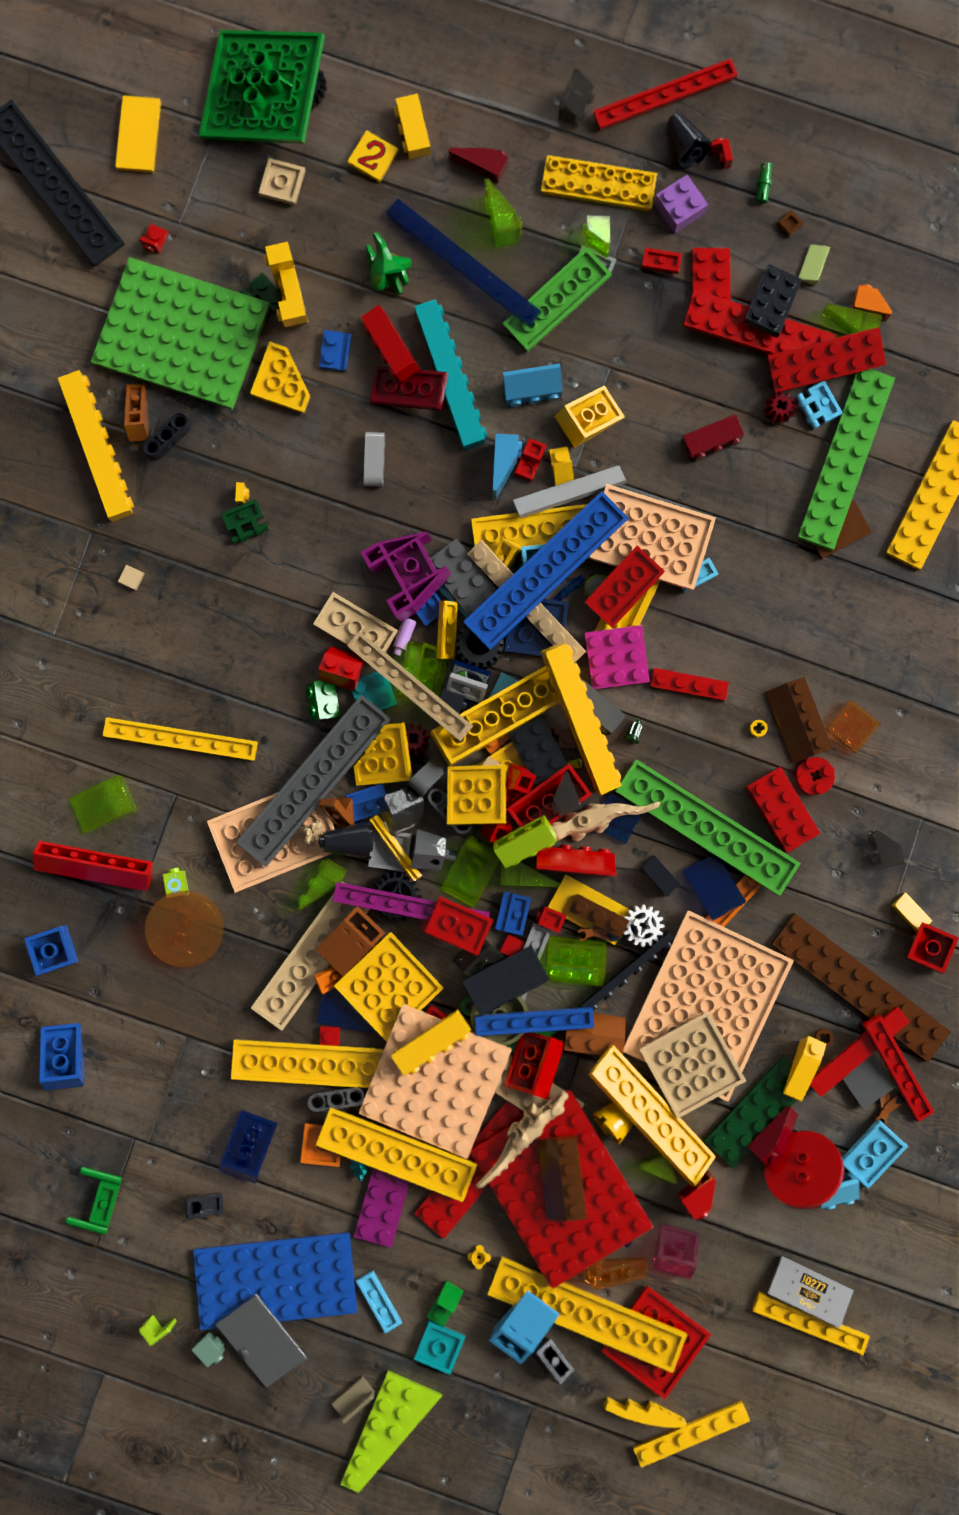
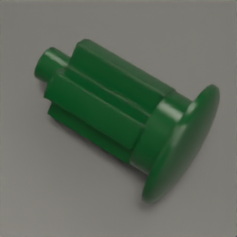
[623,719,643,744]

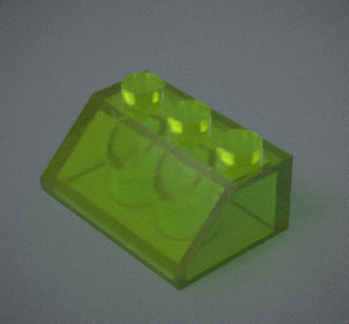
[396,641,449,702]
[545,936,606,986]

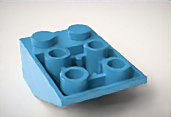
[489,1290,559,1364]

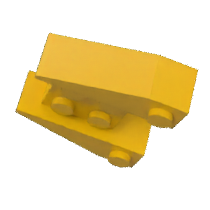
[263,242,308,328]

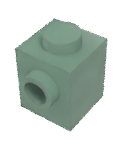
[192,1331,225,1368]

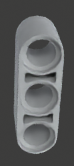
[364,432,385,487]

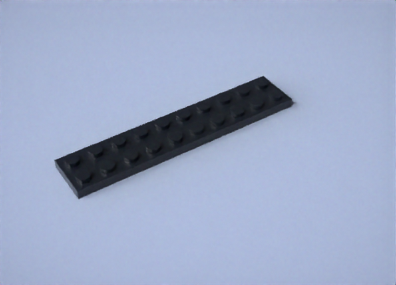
[0,99,125,267]

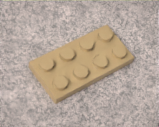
[313,592,398,653]

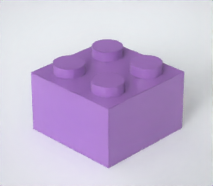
[654,175,708,234]

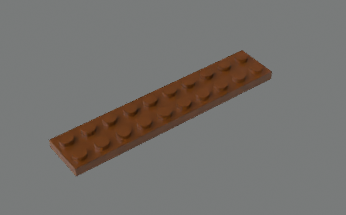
[771,913,951,1062]

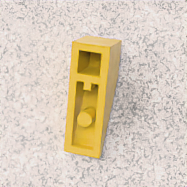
[783,1036,826,1102]

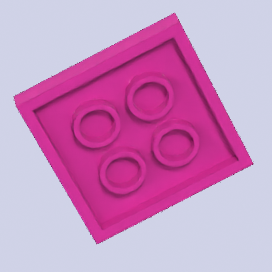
[585,625,650,689]

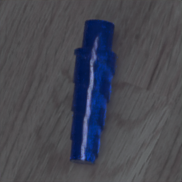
[554,574,585,601]

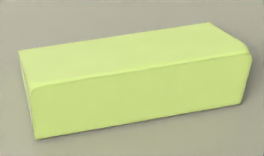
[799,245,830,286]

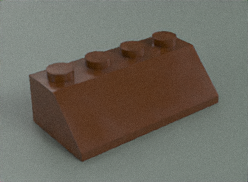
[765,676,832,763]
[537,1134,587,1221]

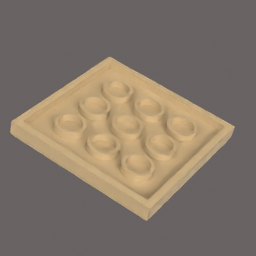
[639,1011,746,1119]

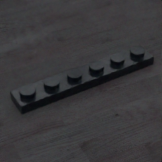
[579,931,674,1011]

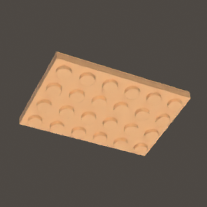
[588,484,716,591]
[207,793,335,893]

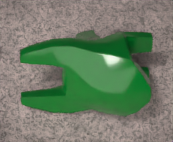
[365,232,412,296]

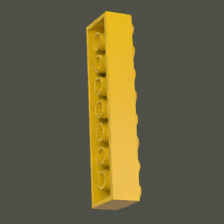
[430,666,561,766]

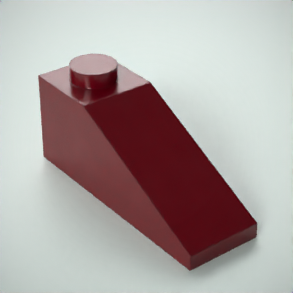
[449,148,509,183]
[748,1104,798,1168]

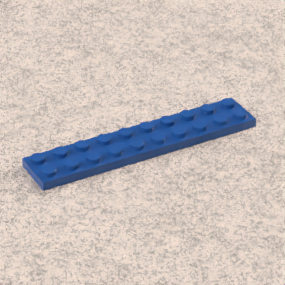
[463,491,629,650]

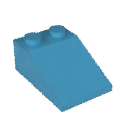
[492,434,522,500]

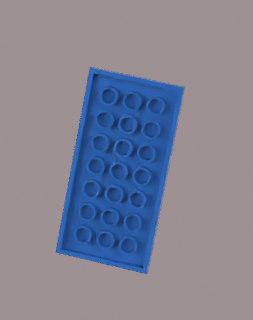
[193,1232,358,1330]

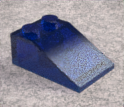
[218,1110,278,1184]

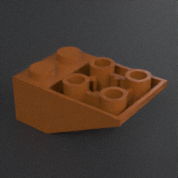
[315,906,385,977]

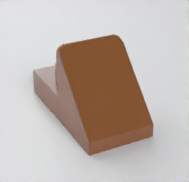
[318,798,354,827]

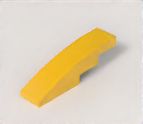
[604,1396,687,1428]

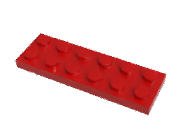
[767,327,886,393]

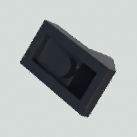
[185,1192,223,1219]

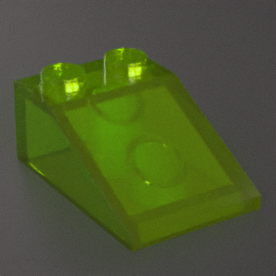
[485,179,522,248]
[70,775,138,834]
[441,835,500,908]

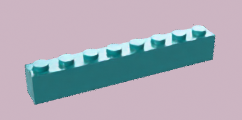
[414,299,487,451]

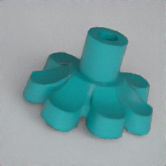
[349,1159,370,1181]

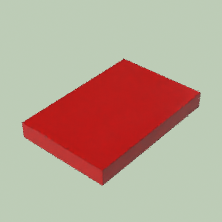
[424,896,493,956]

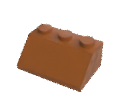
[563,1013,626,1055]

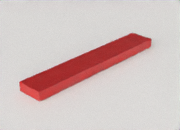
[810,1006,910,1097]
[862,1014,934,1122]

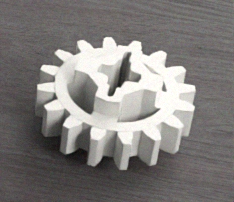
[623,904,664,947]

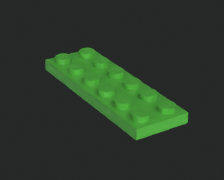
[503,247,612,352]

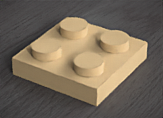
[259,158,305,205]

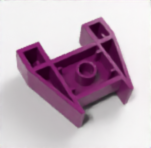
[360,531,451,622]

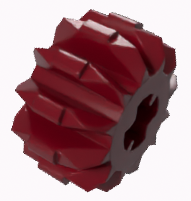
[764,391,797,424]
[405,723,430,756]

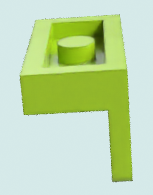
[139,1315,177,1346]

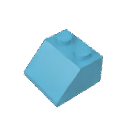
[819,1172,859,1210]

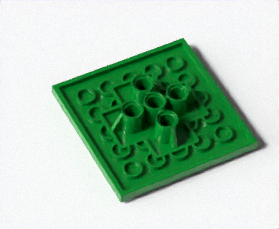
[199,30,325,144]

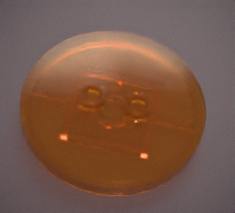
[145,891,224,967]

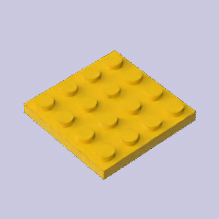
[334,931,443,1042]

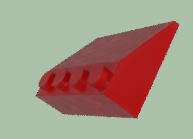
[535,844,616,877]

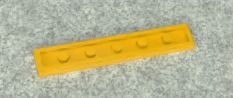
[751,1291,870,1355]

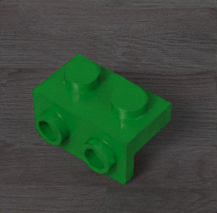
[305,681,340,722]

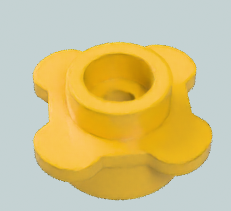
[467,1245,491,1269]

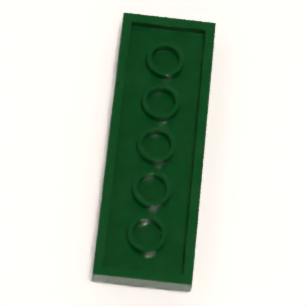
[704,1055,811,1168]

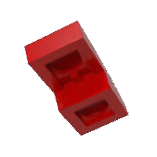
[514,438,547,483]

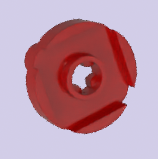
[795,757,835,795]

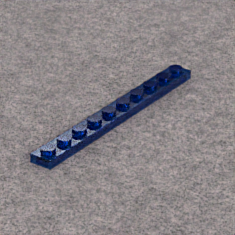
[386,198,541,327]

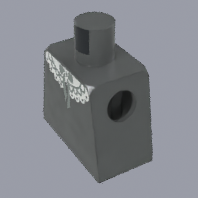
[411,829,457,870]

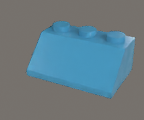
[503,364,562,407]

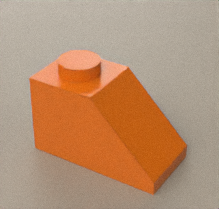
[850,284,892,321]

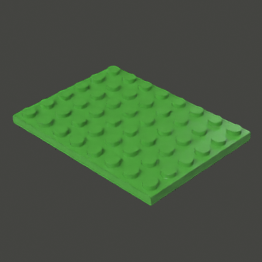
[91,257,271,410]

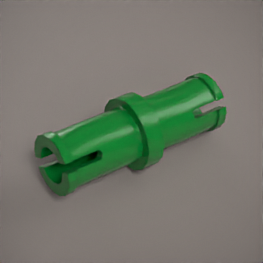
[756,162,773,204]

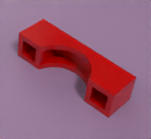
[479,763,536,843]

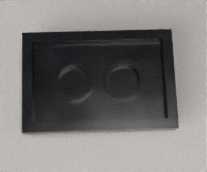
[508,716,567,785]

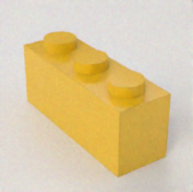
[393,94,431,159]

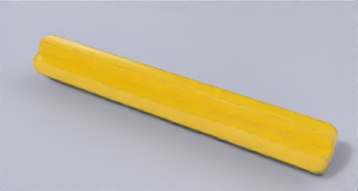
[369,815,421,881]

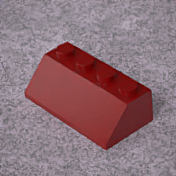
[507,764,592,828]

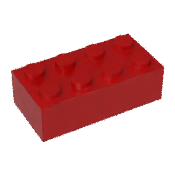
[744,767,821,853]

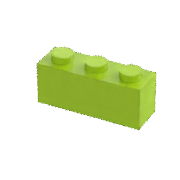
[494,815,557,868]

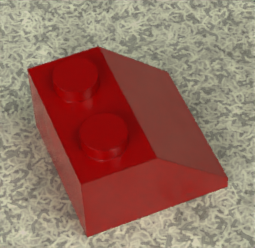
[318,646,366,691]
[907,922,959,974]
[677,1171,716,1220]

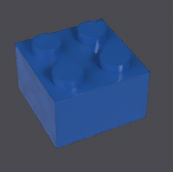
[24,925,79,976]

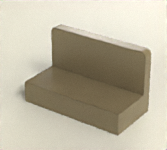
[332,1376,375,1424]

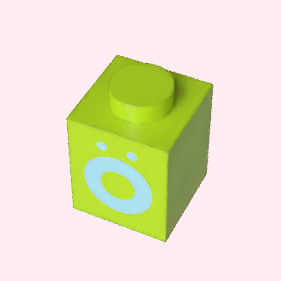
[163,868,189,897]

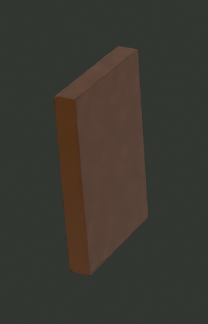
[813,500,872,560]

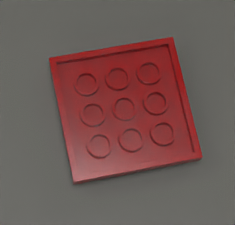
[601,1285,711,1399]

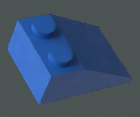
[40,1023,84,1091]

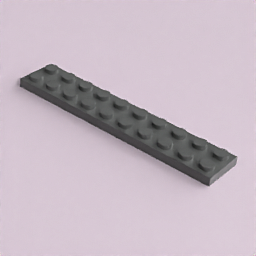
[236,694,391,867]

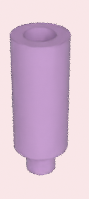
[393,618,417,656]

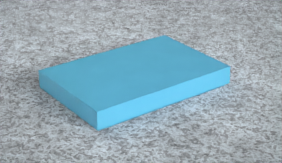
[842,1119,908,1189]

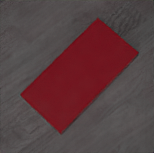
[369,366,449,411]

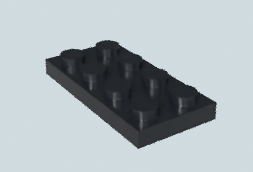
[743,264,802,338]

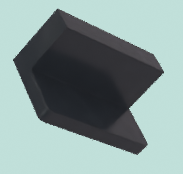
[640,855,680,897]

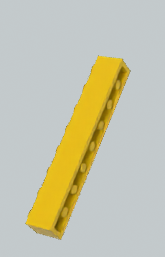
[58,370,134,522]
[540,643,622,795]

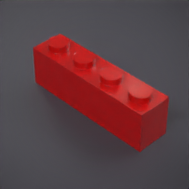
[361,304,420,382]

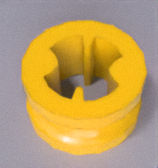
[749,720,768,738]

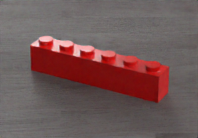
[33,841,153,891]

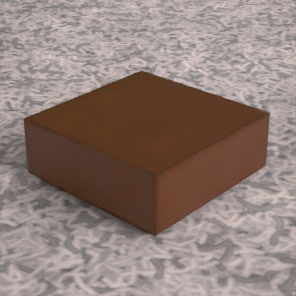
[777,210,804,238]

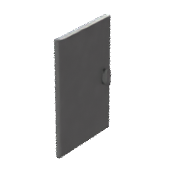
[216,1293,307,1388]

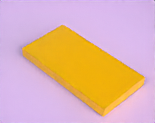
[116,96,161,173]
[548,874,632,945]

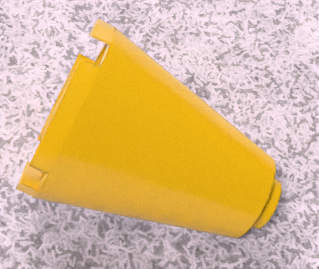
[592,1102,633,1144]

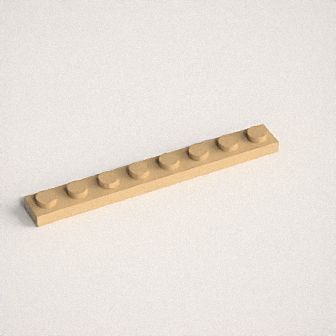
[467,540,586,663]
[347,631,473,741]

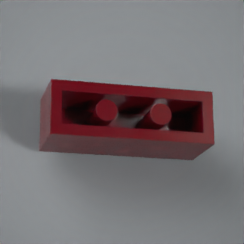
[681,414,745,461]

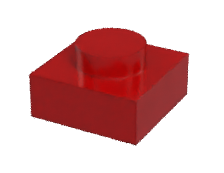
[320,1026,340,1046]

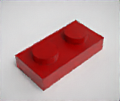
[642,248,682,274]

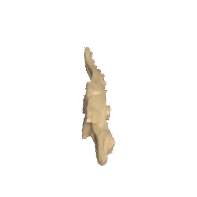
[551,802,660,842]
[476,1091,568,1189]

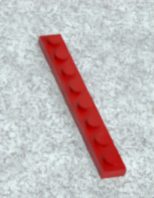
[593,58,738,130]

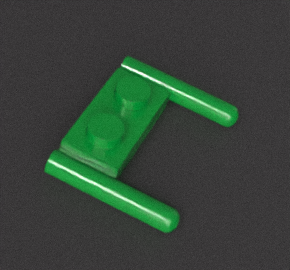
[65,1167,122,1235]

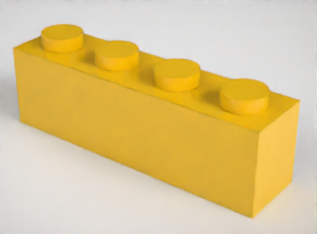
[391,1009,471,1076]

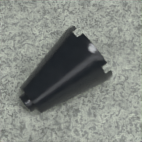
[667,113,712,168]
[319,821,373,860]

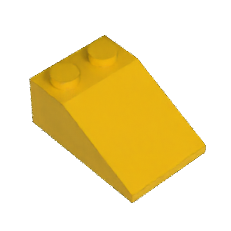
[554,386,624,448]

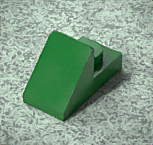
[427,1280,464,1327]

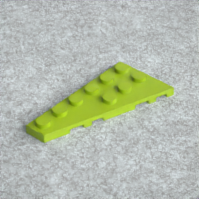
[341,1370,442,1493]

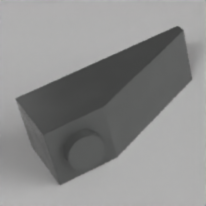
[581,679,626,735]

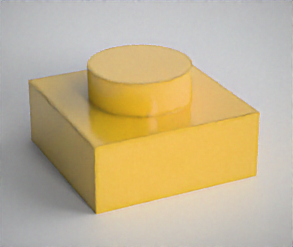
[235,482,249,505]

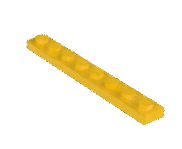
[103,717,258,761]

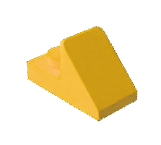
[549,446,574,486]

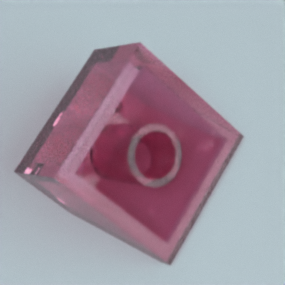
[652,1224,700,1280]

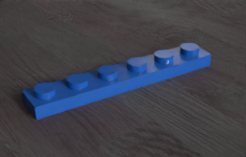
[475,1007,594,1036]

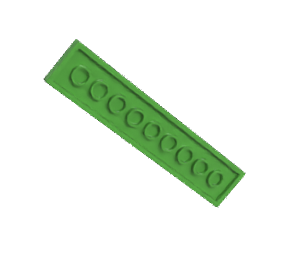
[797,369,895,551]
[615,759,801,896]

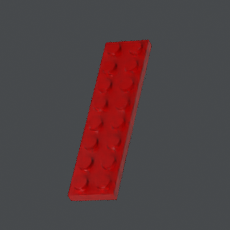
[683,289,836,354]
[414,1101,525,1239]

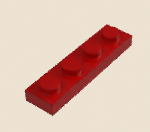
[650,668,729,701]

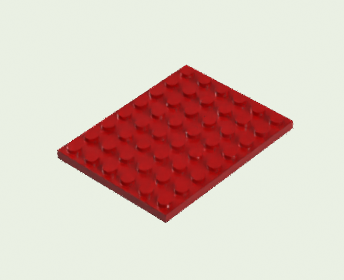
[470,1089,654,1289]

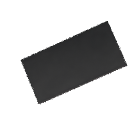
[462,946,550,1017]

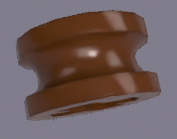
[814,1029,834,1047]

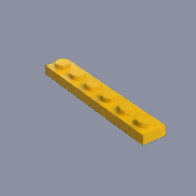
[633,1400,750,1468]

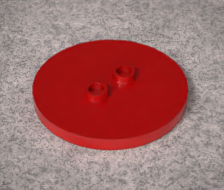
[764,1131,844,1209]

